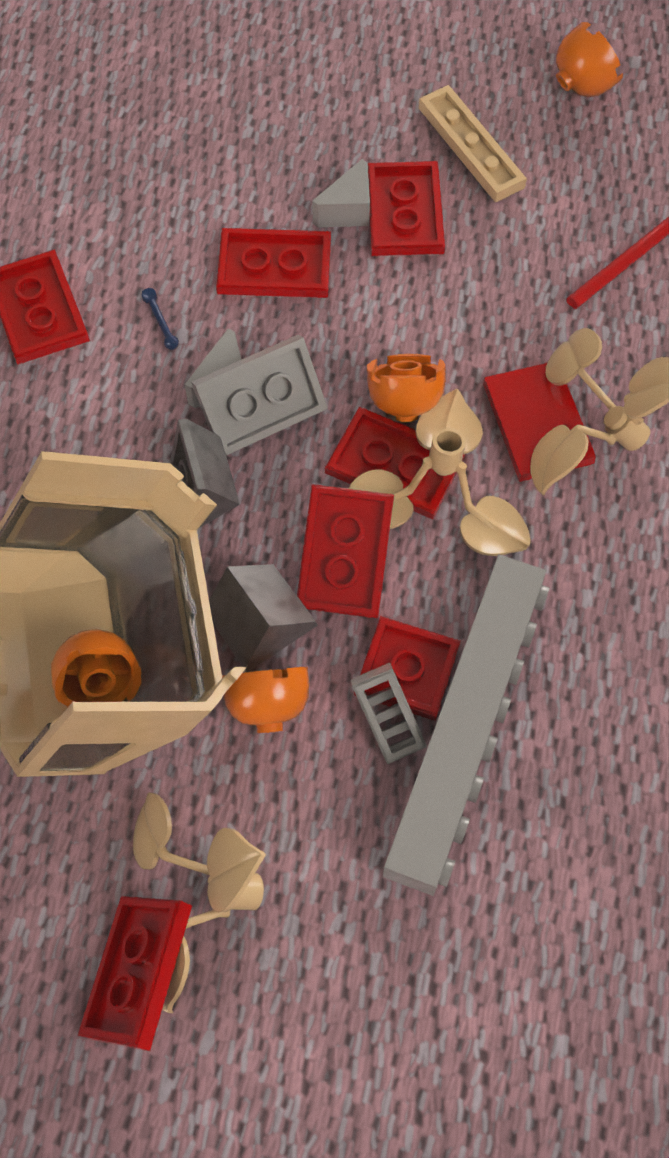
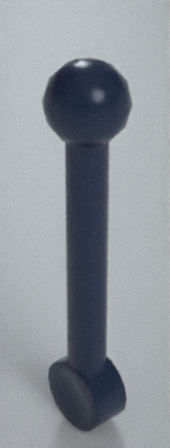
[142,288,179,350]

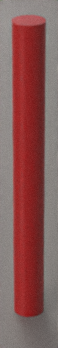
[566,217,669,310]

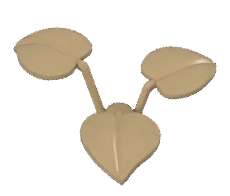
[530,328,669,495]
[348,389,530,556]
[133,792,266,1013]

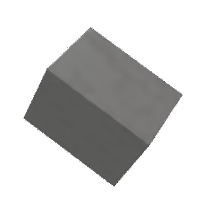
[170,419,240,527]
[209,564,318,672]

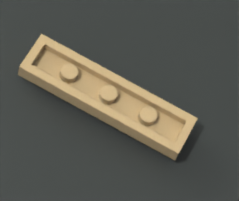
[418,85,527,203]

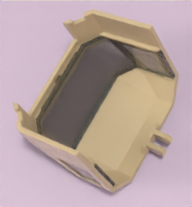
[0,451,247,777]

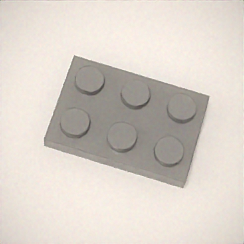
[191,335,328,455]

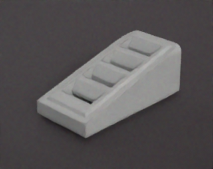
[351,663,427,764]

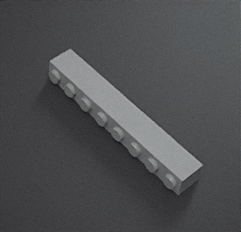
[383,554,550,896]

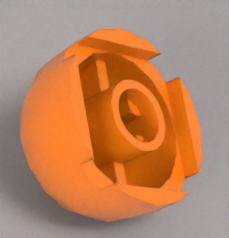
[556,22,623,97]
[367,354,446,422]
[51,629,141,708]
[222,667,309,733]

